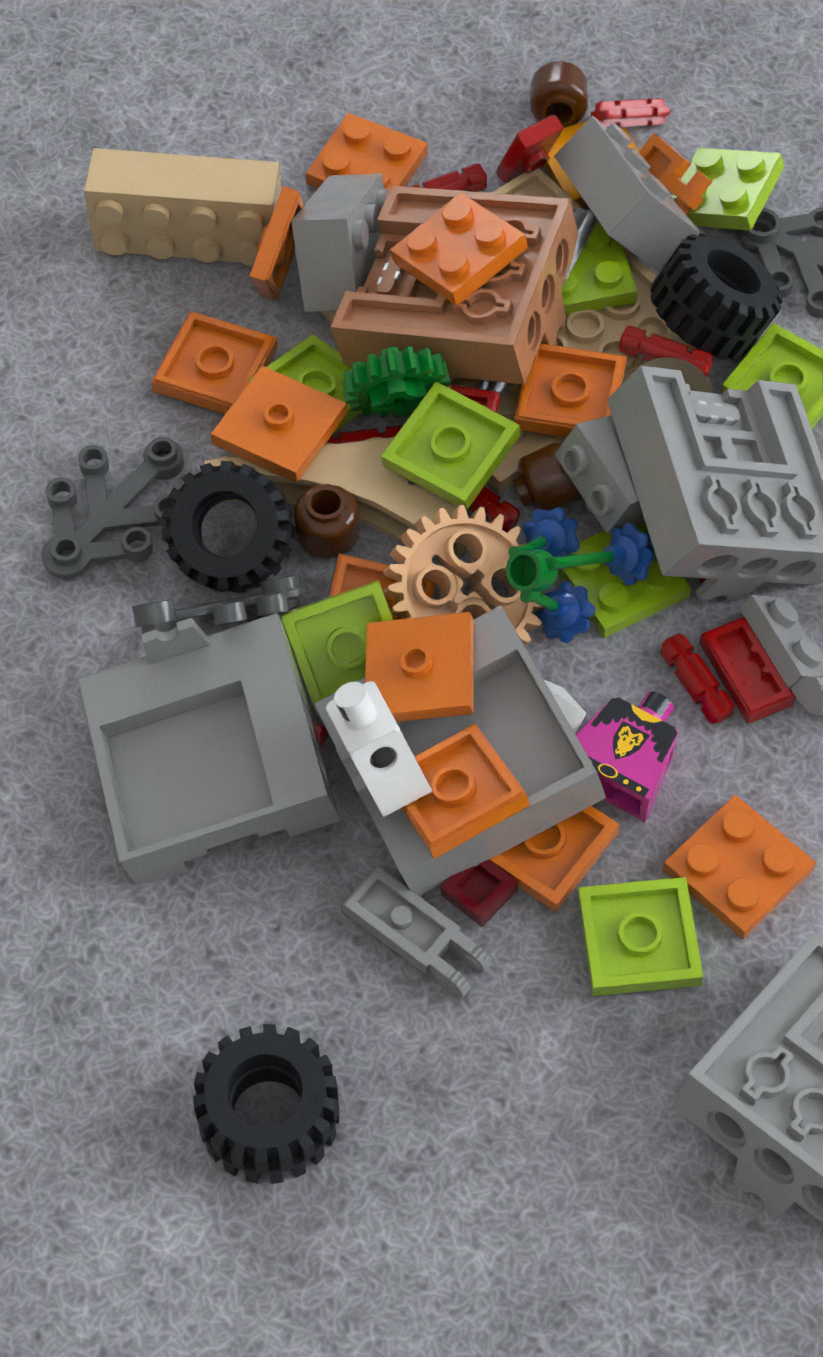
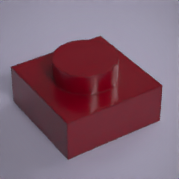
[440,859,518,927]

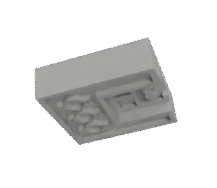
[607,366,823,601]
[314,605,606,896]
[78,613,341,886]
[673,932,823,1223]

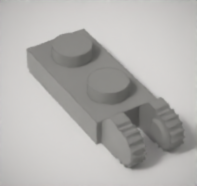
[740,595,823,715]
[342,866,493,998]

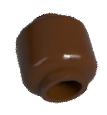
[530,61,588,127]
[512,442,582,511]
[294,484,360,559]

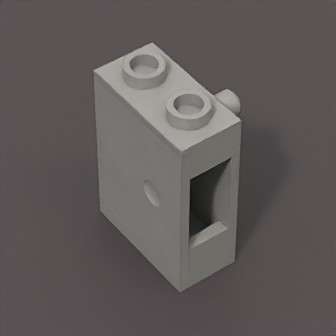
[555,415,646,534]

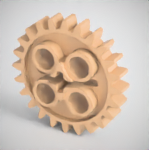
[383,505,544,646]

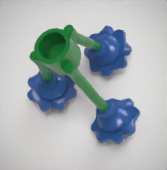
[506,507,655,643]

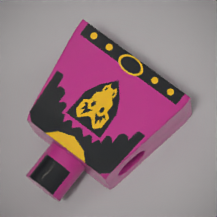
[576,691,679,822]

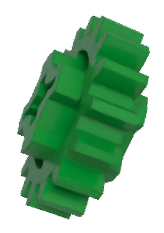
[342,346,451,418]

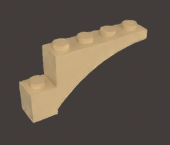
[204,437,467,558]

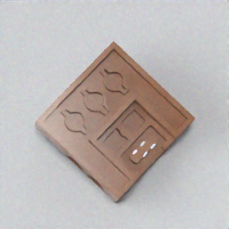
[330,186,579,385]

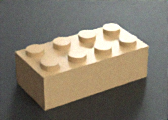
[84,148,281,266]

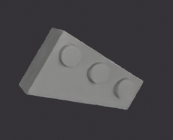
[554,116,701,273]
[291,173,389,312]

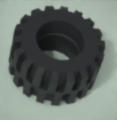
[650,233,783,359]
[161,461,295,593]
[193,1024,340,1184]

